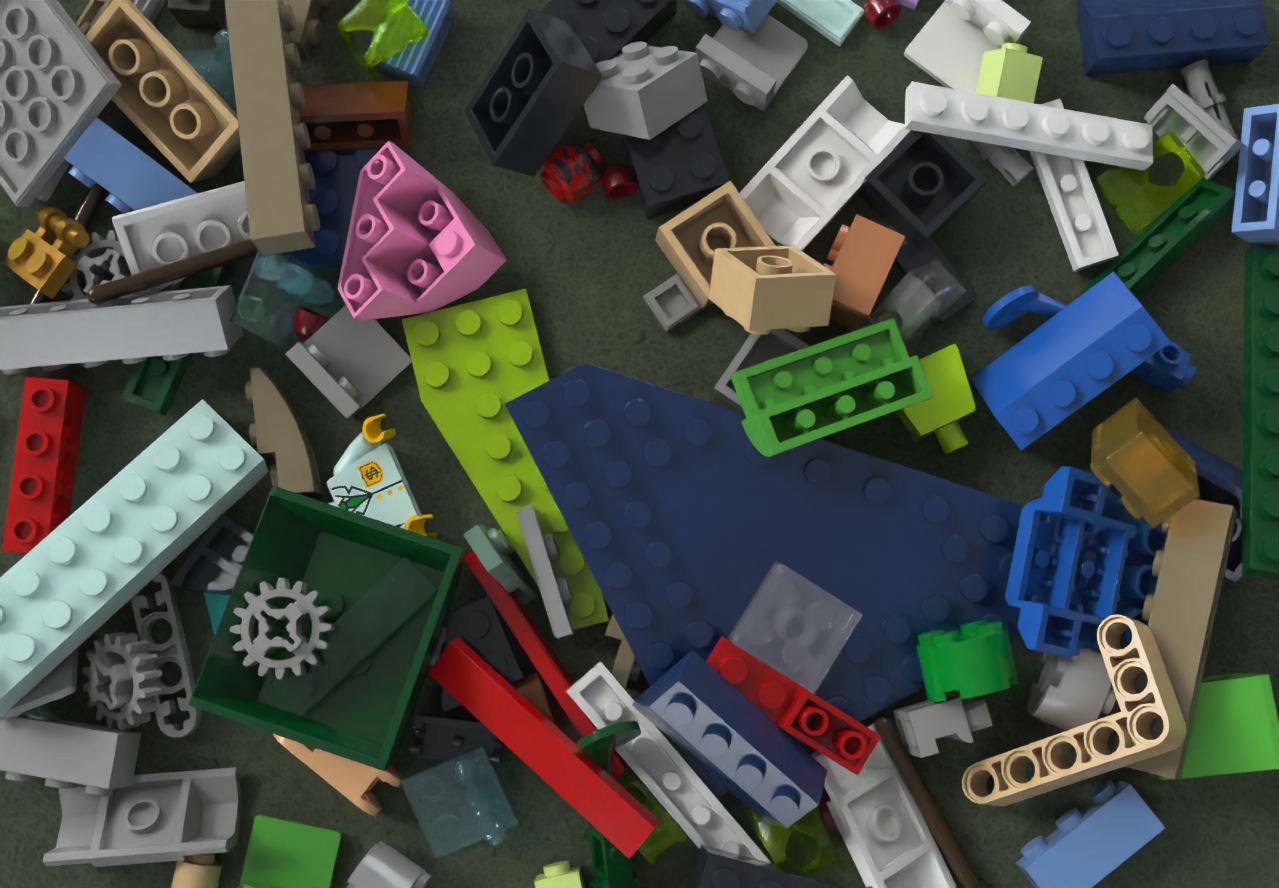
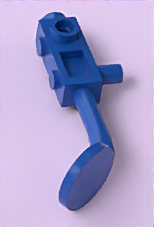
[982,285,1196,393]

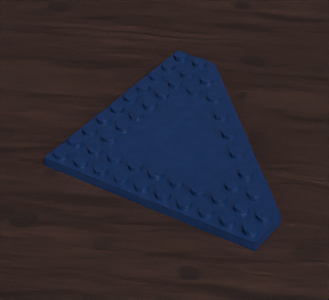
[505,362,1024,798]

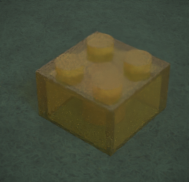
[1090,397,1200,528]

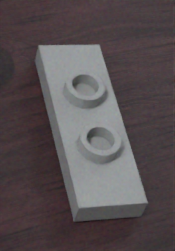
[516,505,574,639]

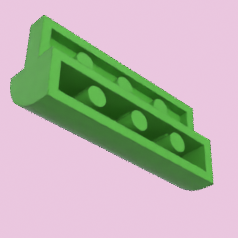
[730,318,934,457]

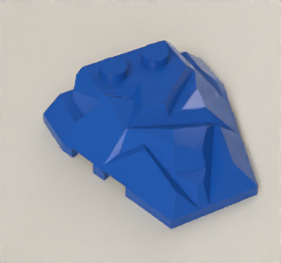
[1005,466,1168,657]

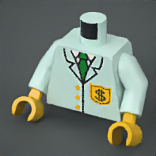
[327,414,438,539]

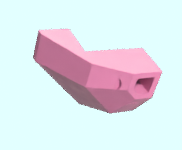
[337,141,507,321]

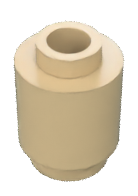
[171,853,223,888]

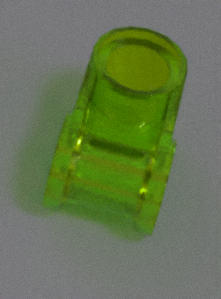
[618,776,688,865]

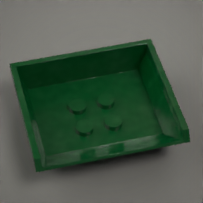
[188,487,464,771]

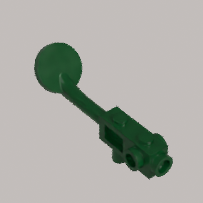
[577,721,641,888]

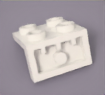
[904,0,1031,93]

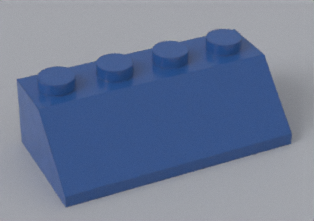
[970,271,1171,450]

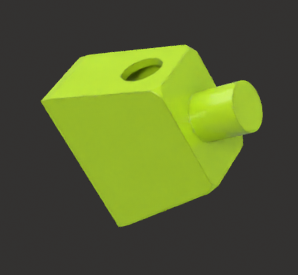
[894,343,976,455]

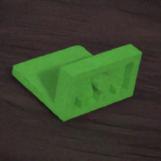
[236,814,343,888]

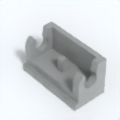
[1144,84,1244,180]

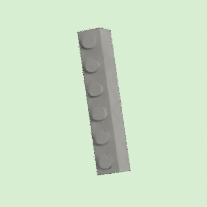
[0,285,243,375]

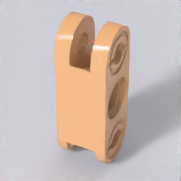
[273,734,404,816]

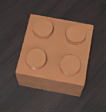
[823,214,905,331]

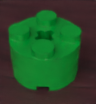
[916,620,1019,702]

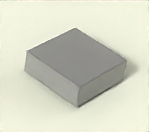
[643,273,702,333]

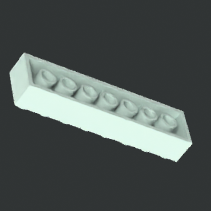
[0,399,269,718]

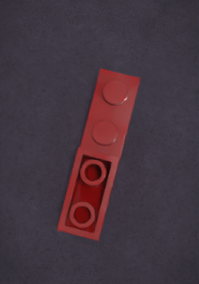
[706,636,881,776]

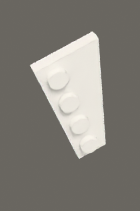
[112,181,251,294]

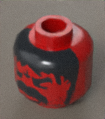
[539,139,604,203]

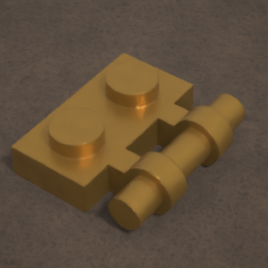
[2,206,90,299]

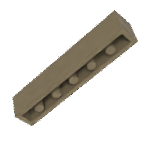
[225,0,320,256]
[1113,496,1238,780]

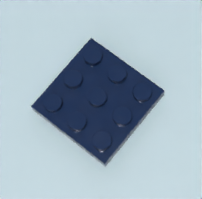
[266,147,382,272]

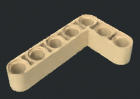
[962,614,1187,807]

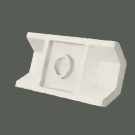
[739,75,911,251]
[811,723,957,888]

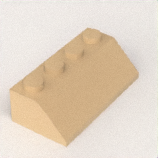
[85,0,241,183]

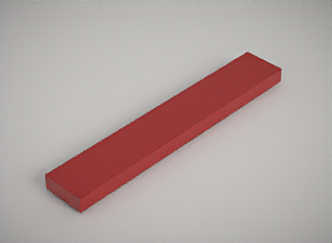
[463,550,628,779]
[428,637,661,859]

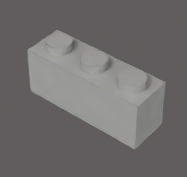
[0,713,141,795]

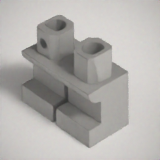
[892,696,992,758]

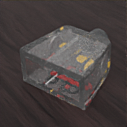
[868,260,967,345]

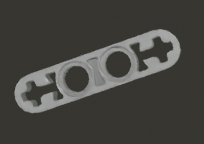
[131,571,202,738]

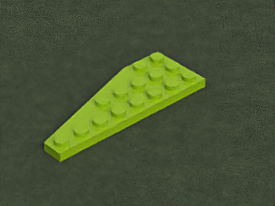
[402,288,609,630]

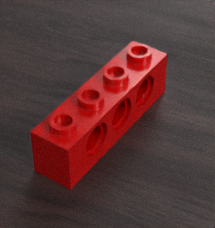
[2,377,87,554]

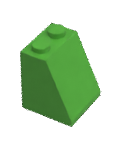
[1149,673,1279,781]

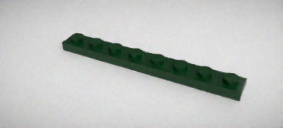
[1242,245,1279,580]

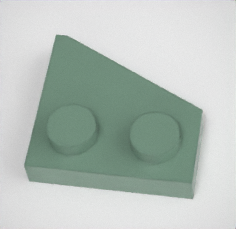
[463,524,537,606]

